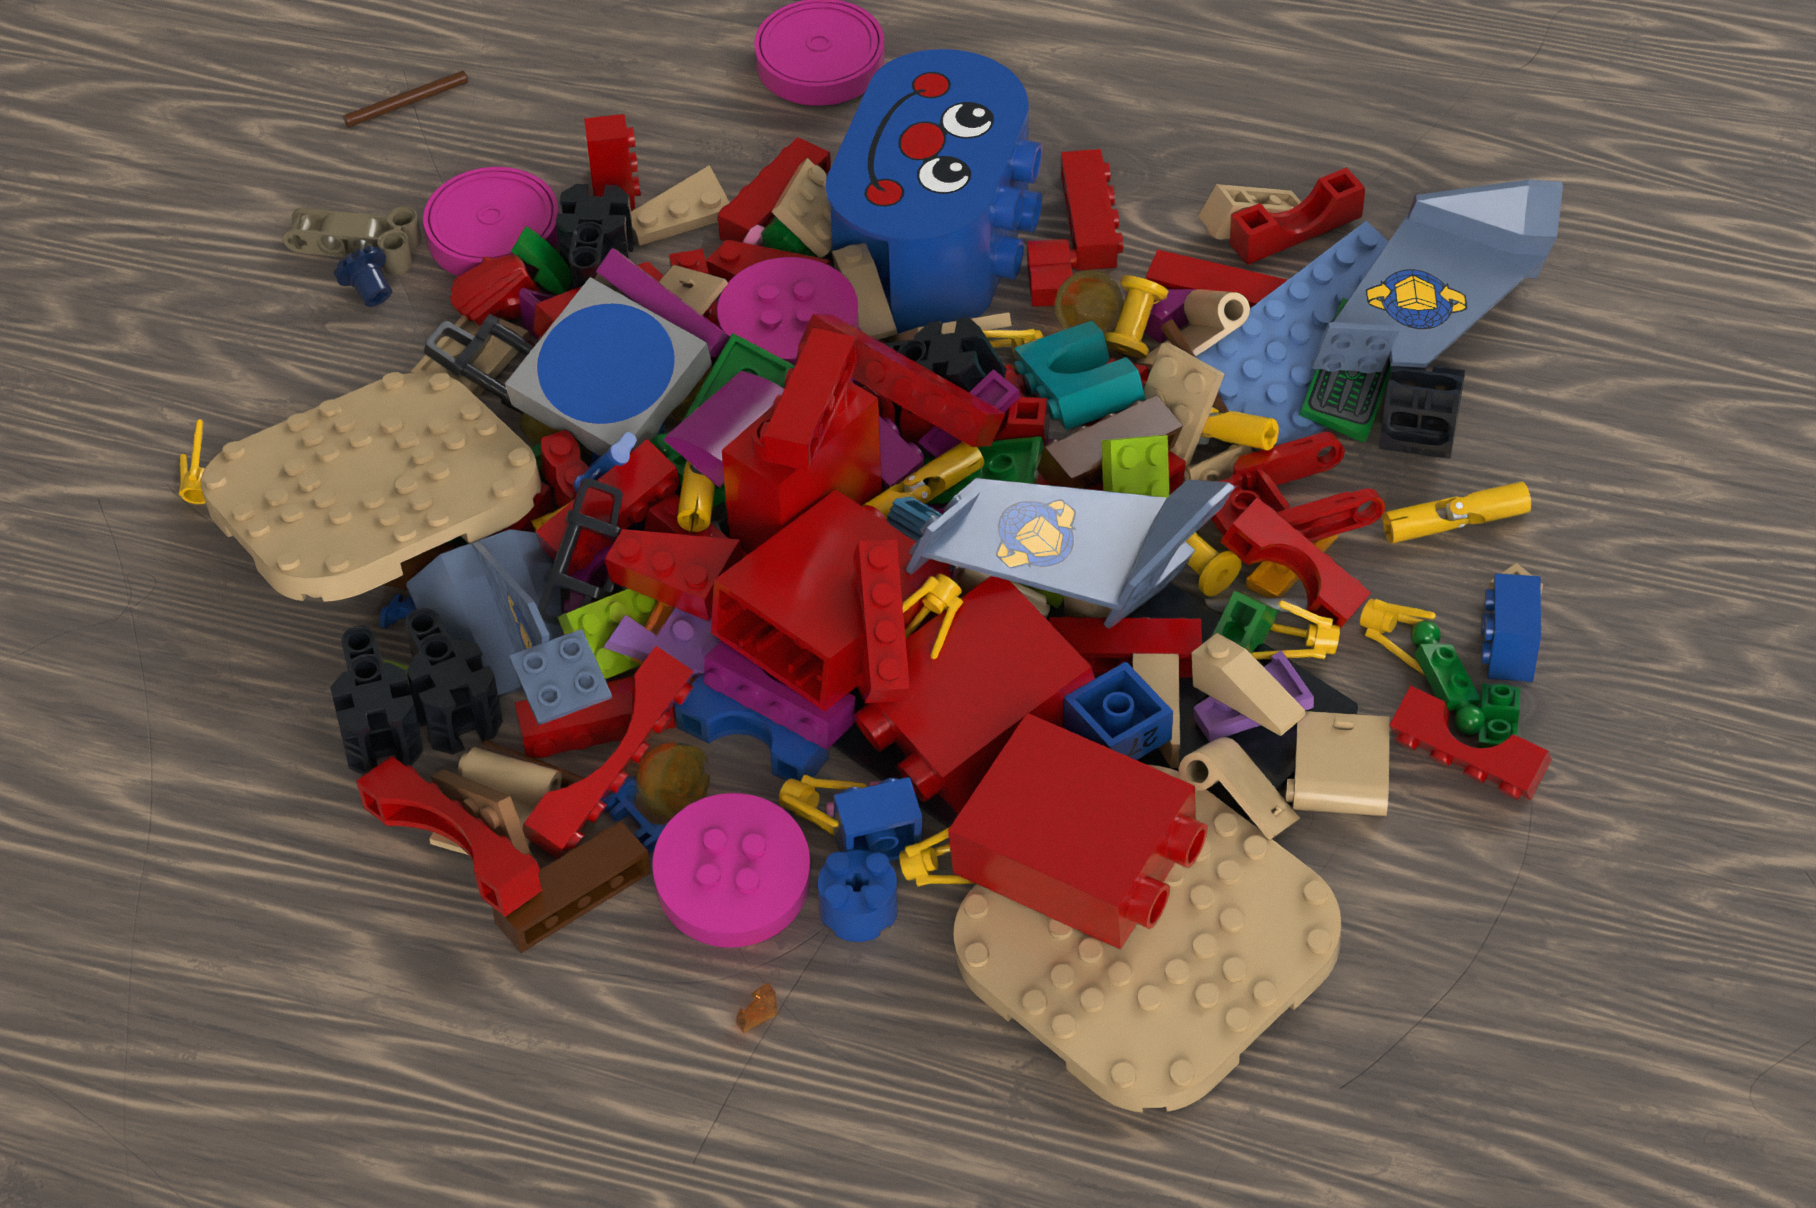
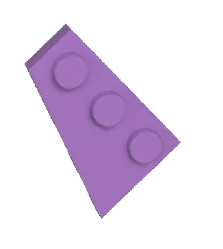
[1193,651,1314,742]

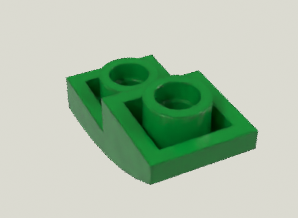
[511,226,572,295]
[1478,683,1521,748]

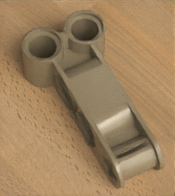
[283,206,422,275]

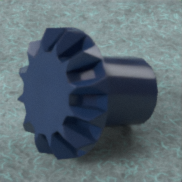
[333,246,392,307]

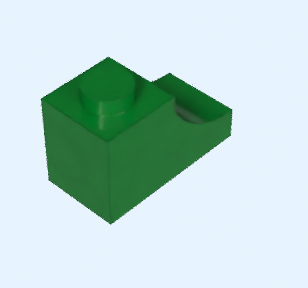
[1212,590,1279,654]

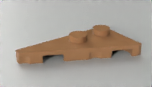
[431,769,532,856]

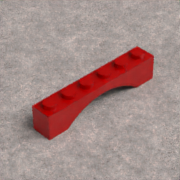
[522,646,694,859]
[356,756,542,917]

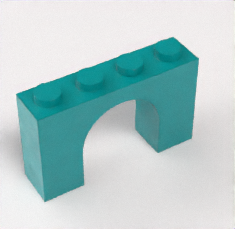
[1013,320,1146,430]

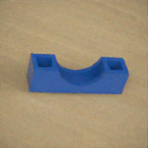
[675,675,829,781]

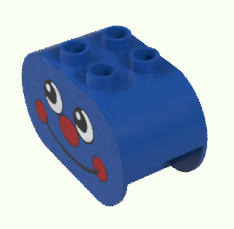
[826,49,1043,334]

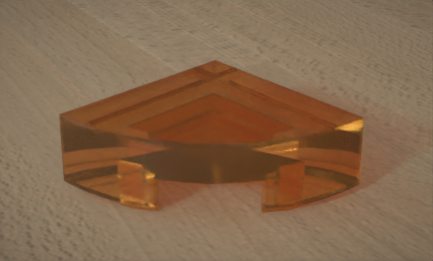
[736,983,778,1033]

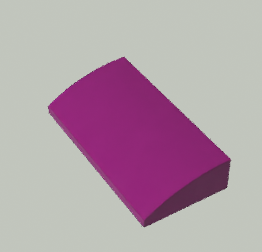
[596,248,730,357]
[664,371,784,488]

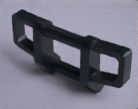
[424,314,541,423]
[537,478,623,628]

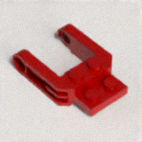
[1211,432,1385,542]

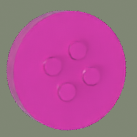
[754,0,885,106]
[423,167,559,277]
[717,257,859,365]
[653,793,811,947]

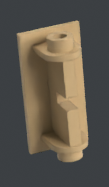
[1183,444,1252,483]

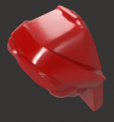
[450,255,539,326]

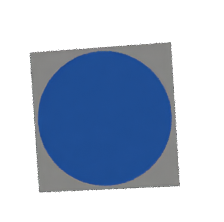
[505,277,712,456]

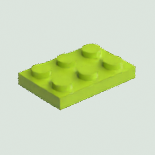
[1101,435,1170,498]
[558,589,656,679]

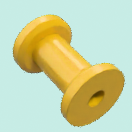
[1104,275,1169,358]
[1185,531,1242,597]

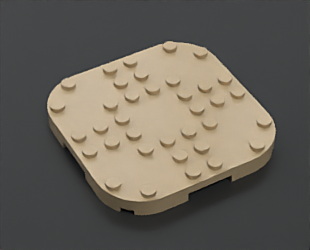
[201,372,541,602]
[953,765,1341,1113]

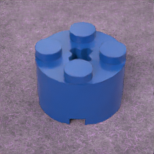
[818,850,898,942]

